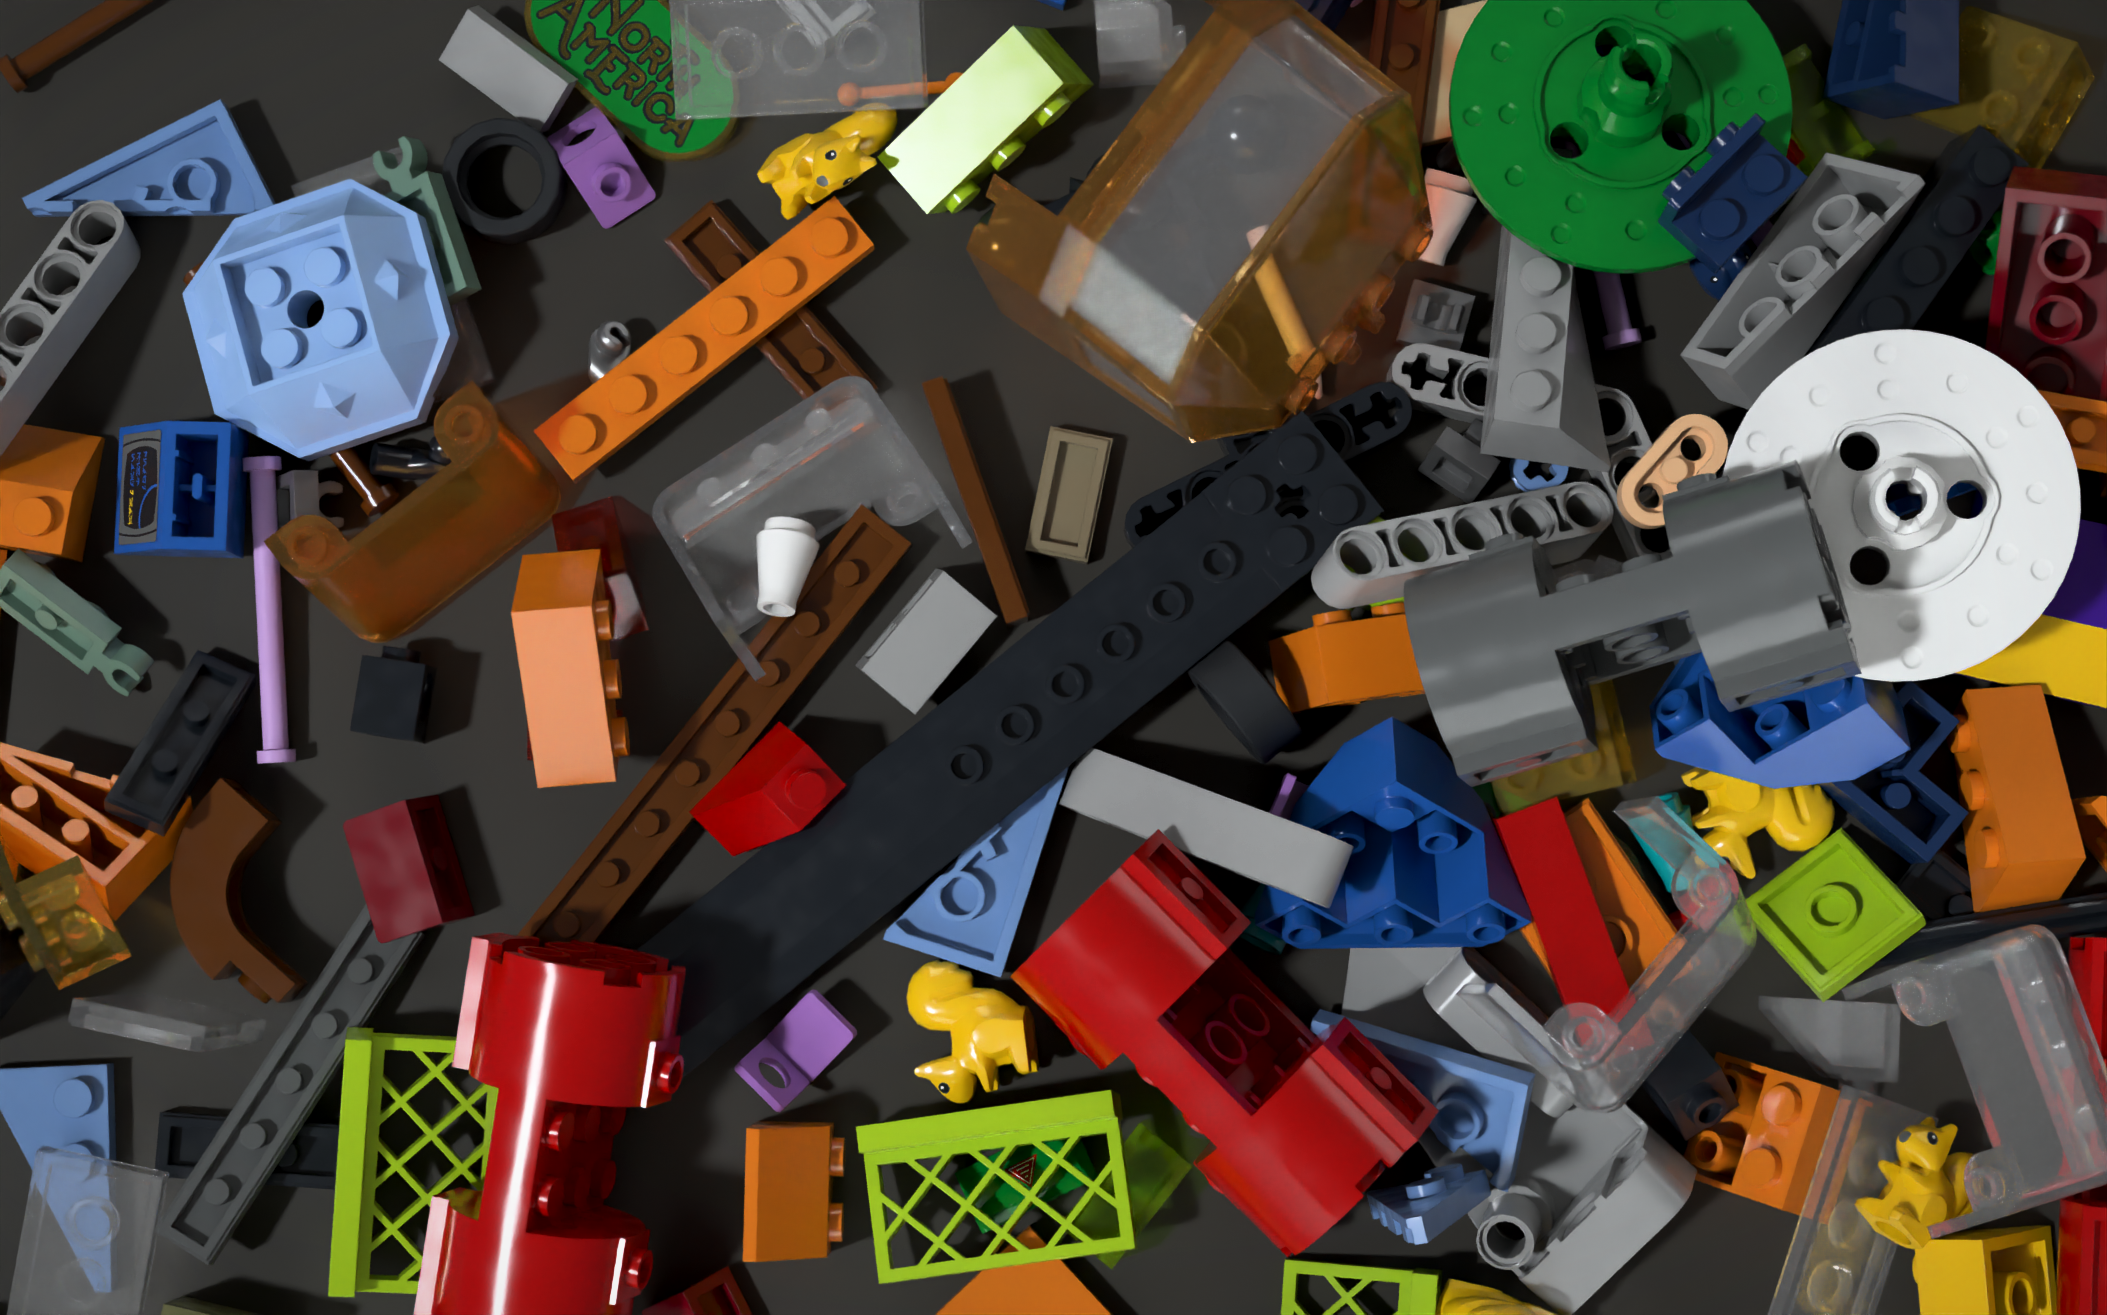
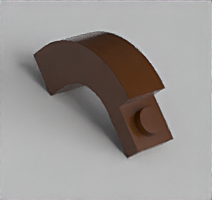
[170,778,309,1004]

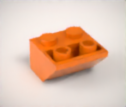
[1684,1052,1863,1223]

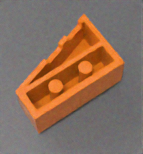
[511,549,630,788]
[1268,602,1425,714]
[1946,685,2086,913]
[0,742,193,925]

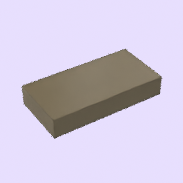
[1025,426,1113,564]

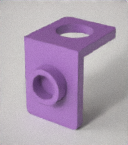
[547,107,656,229]
[735,990,857,1112]

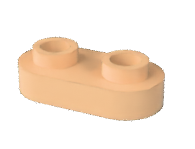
[1617,414,1728,529]

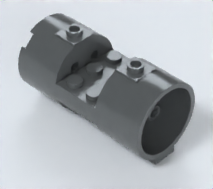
[1404,460,1862,787]

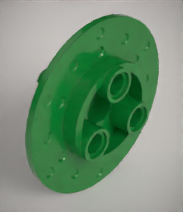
[1449,0,1793,273]

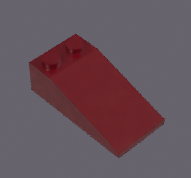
[1985,166,2107,402]

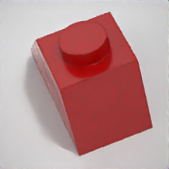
[689,721,846,856]

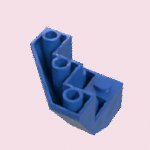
[1649,652,1911,789]
[1255,716,1532,949]

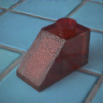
[551,496,649,642]

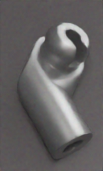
[588,320,631,384]

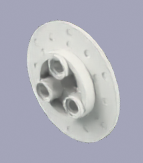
[1722,329,2081,682]

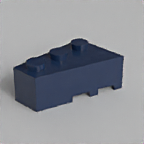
[1822,0,1959,120]

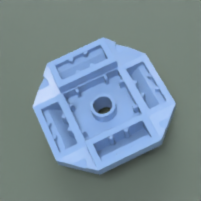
[182,178,459,461]

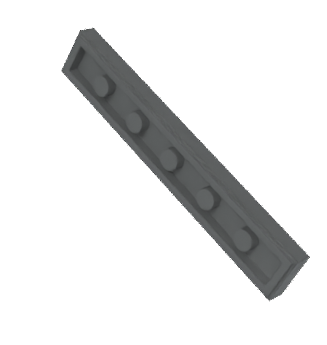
[154,904,426,1265]

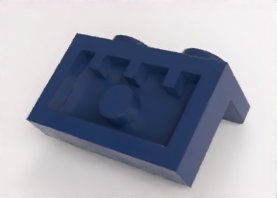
[1658,113,1808,274]

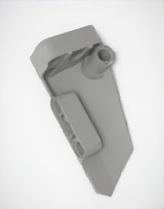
[1341,947,1697,1315]

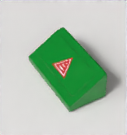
[955,1139,1098,1234]

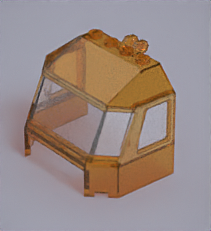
[966,0,1434,443]

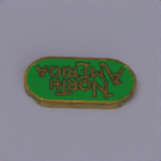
[524,0,742,163]

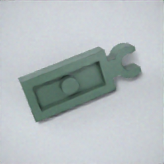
[373,136,482,306]
[0,549,154,697]

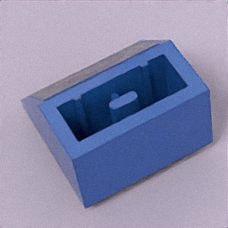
[114,421,249,558]

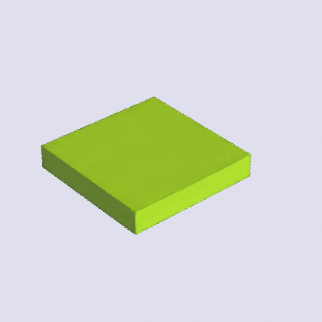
[1740,828,1926,1003]

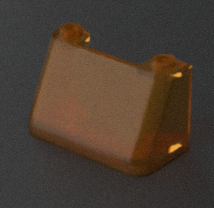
[263,380,561,643]

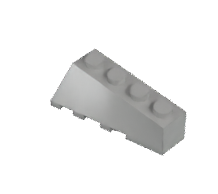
[1680,153,1925,410]
[1480,225,1611,472]

